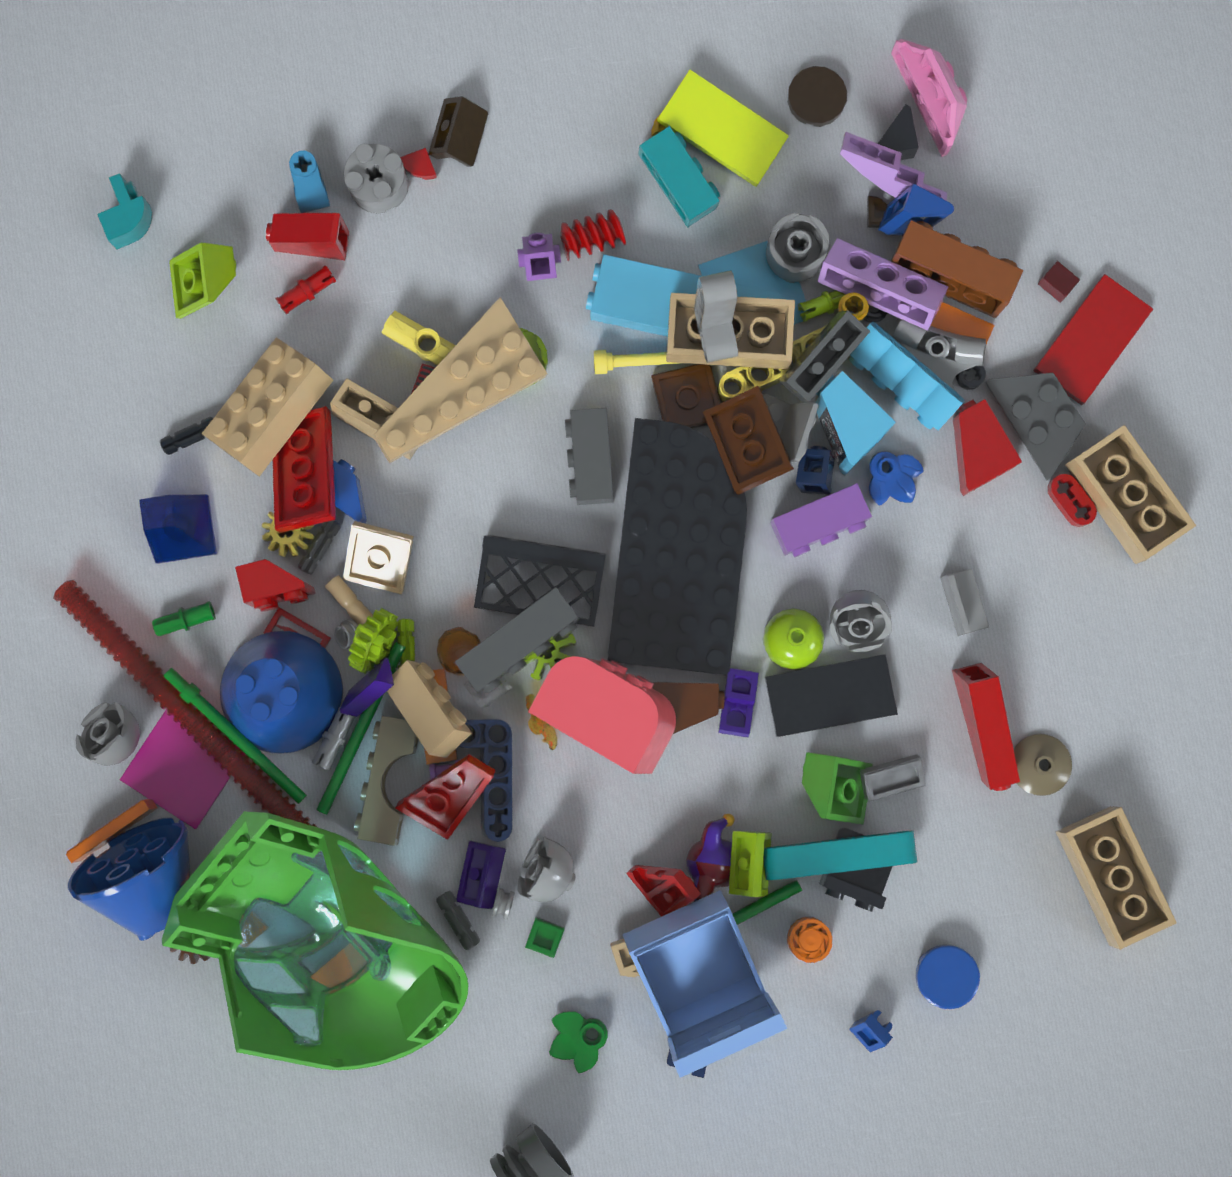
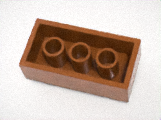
[891,220,1024,319]

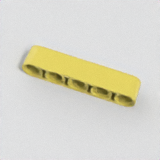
[718,325,827,402]

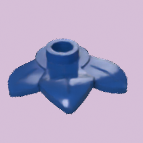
[869,451,924,506]

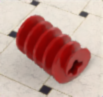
[560,209,626,261]

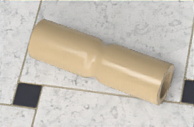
[325,575,373,625]

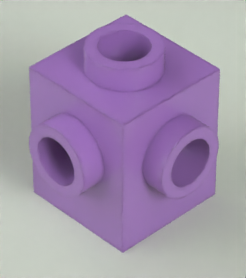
[517,233,561,281]

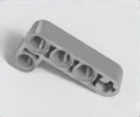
[694,270,738,363]

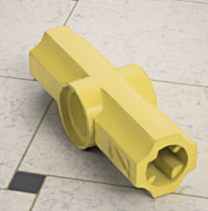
[382,310,456,365]

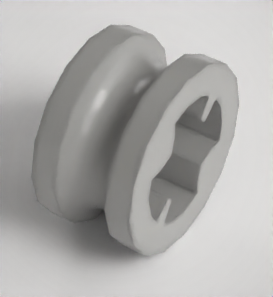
[492,888,515,919]

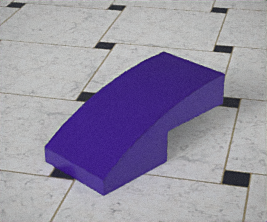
[718,668,759,738]

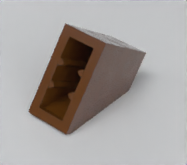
[652,682,725,734]

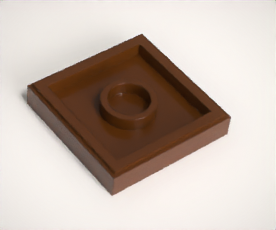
[651,364,720,428]

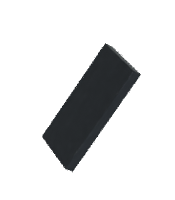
[764,654,898,737]

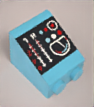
[815,371,896,476]

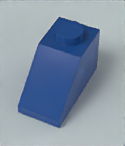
[333,459,367,523]

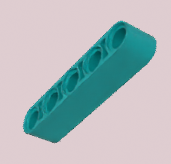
[763,831,918,880]

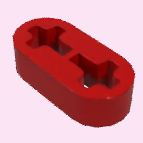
[1048,474,1097,527]

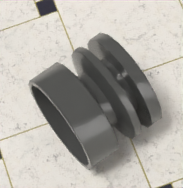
[490,1123,574,1177]

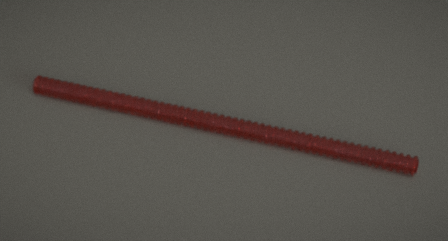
[53,580,403,918]

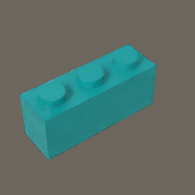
[638,126,720,228]

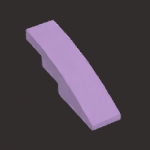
[840,132,947,200]

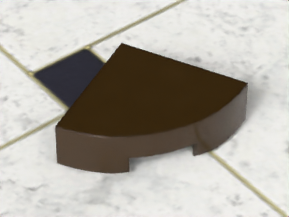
[867,196,888,228]

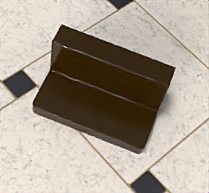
[428,96,488,167]

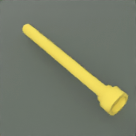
[594,350,679,374]

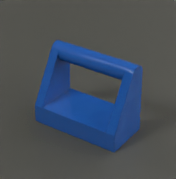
[878,184,954,235]

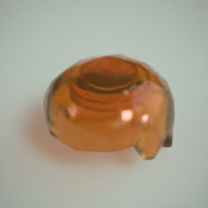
[436,627,481,676]

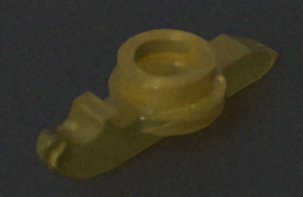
[526,693,557,750]

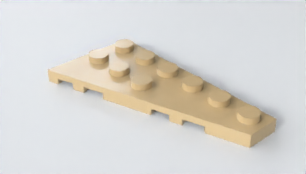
[374,297,547,463]

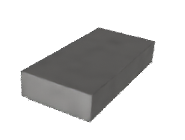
[860,754,926,802]

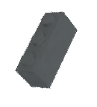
[779,310,870,402]
[565,408,613,505]

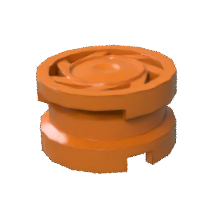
[787,917,832,963]

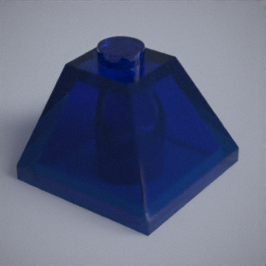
[139,494,217,564]

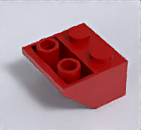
[235,559,315,612]

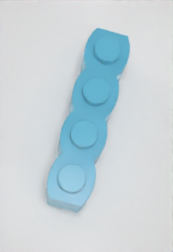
[849,321,965,431]

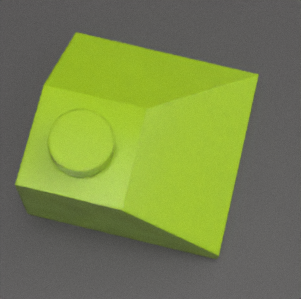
[169,242,236,319]

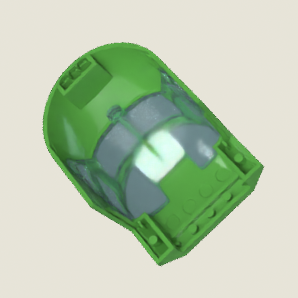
[162,811,469,1070]

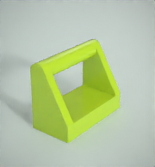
[729,831,772,897]

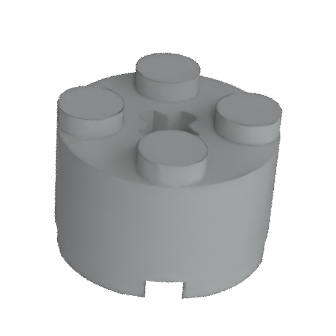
[344,143,408,214]
[766,213,829,283]

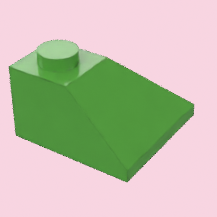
[802,752,873,825]

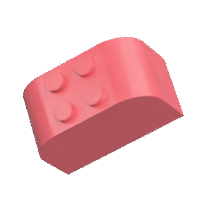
[528,656,676,774]

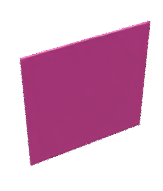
[120,702,245,829]

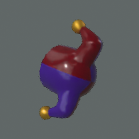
[686,814,735,902]

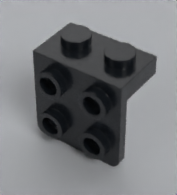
[819,828,893,912]

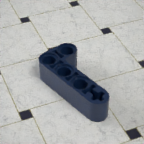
[458,719,512,842]

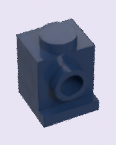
[796,446,835,495]

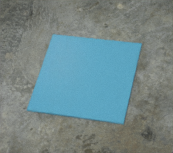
[698,241,810,325]

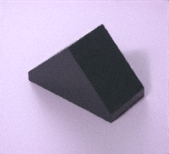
[878,104,919,160]

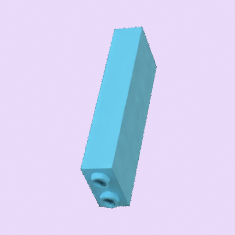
[586,254,781,337]

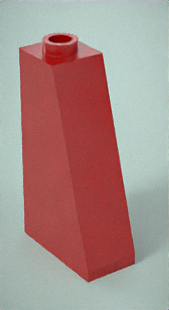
[952,663,1020,791]

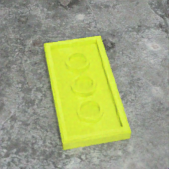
[657,70,789,187]

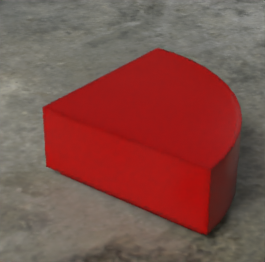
[400,147,437,180]

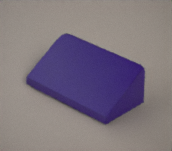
[340,658,394,717]
[456,840,506,909]

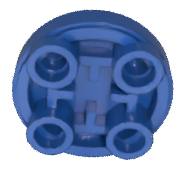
[916,945,980,1009]

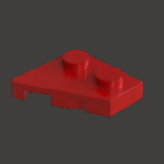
[626,865,701,917]

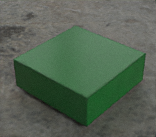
[525,917,565,958]

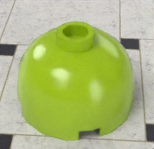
[762,608,825,670]

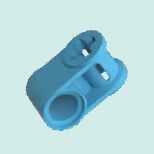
[289,150,330,213]

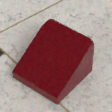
[1038,261,1080,303]

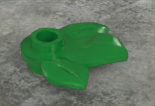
[549,1011,608,1073]

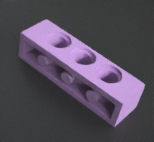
[817,238,948,331]

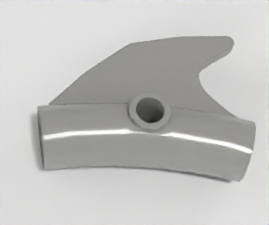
[892,319,986,406]

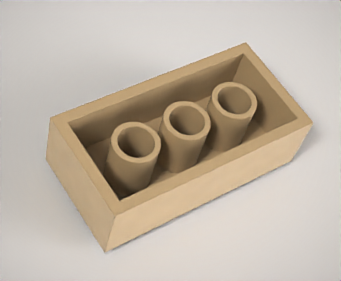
[666,293,795,369]
[202,337,333,477]
[1065,425,1196,564]
[1056,806,1177,950]

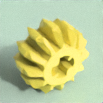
[262,512,314,557]

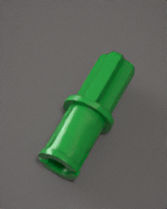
[152,601,216,636]

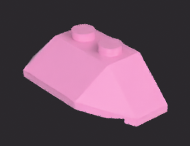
[891,39,967,157]

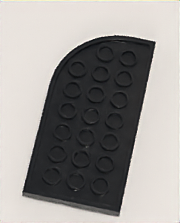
[608,418,747,675]

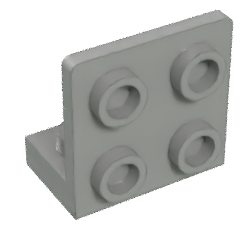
[763,393,819,462]

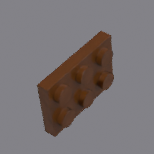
[703,386,794,495]

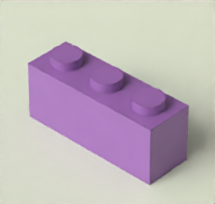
[770,483,872,558]

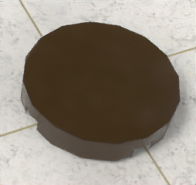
[787,66,847,127]

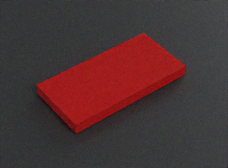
[1033,274,1153,406]
[272,406,336,533]

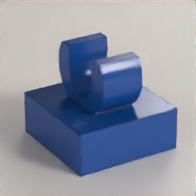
[849,1010,893,1053]

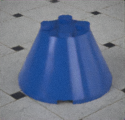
[220,631,343,754]
[68,818,190,941]

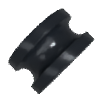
[956,366,986,390]

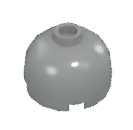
[830,590,892,652]
[75,702,140,766]
[518,837,575,902]

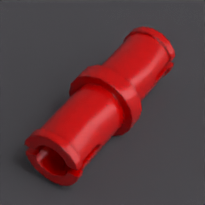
[275,265,336,315]

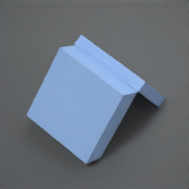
[622,890,787,1078]

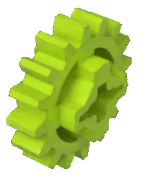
[348,608,399,674]

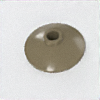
[1014,734,1072,796]

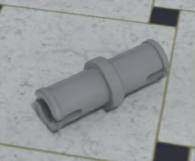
[311,707,356,771]

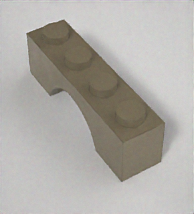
[354,716,419,846]

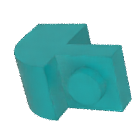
[97,173,152,250]

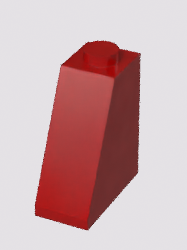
[266,213,349,261]
[953,399,1022,496]

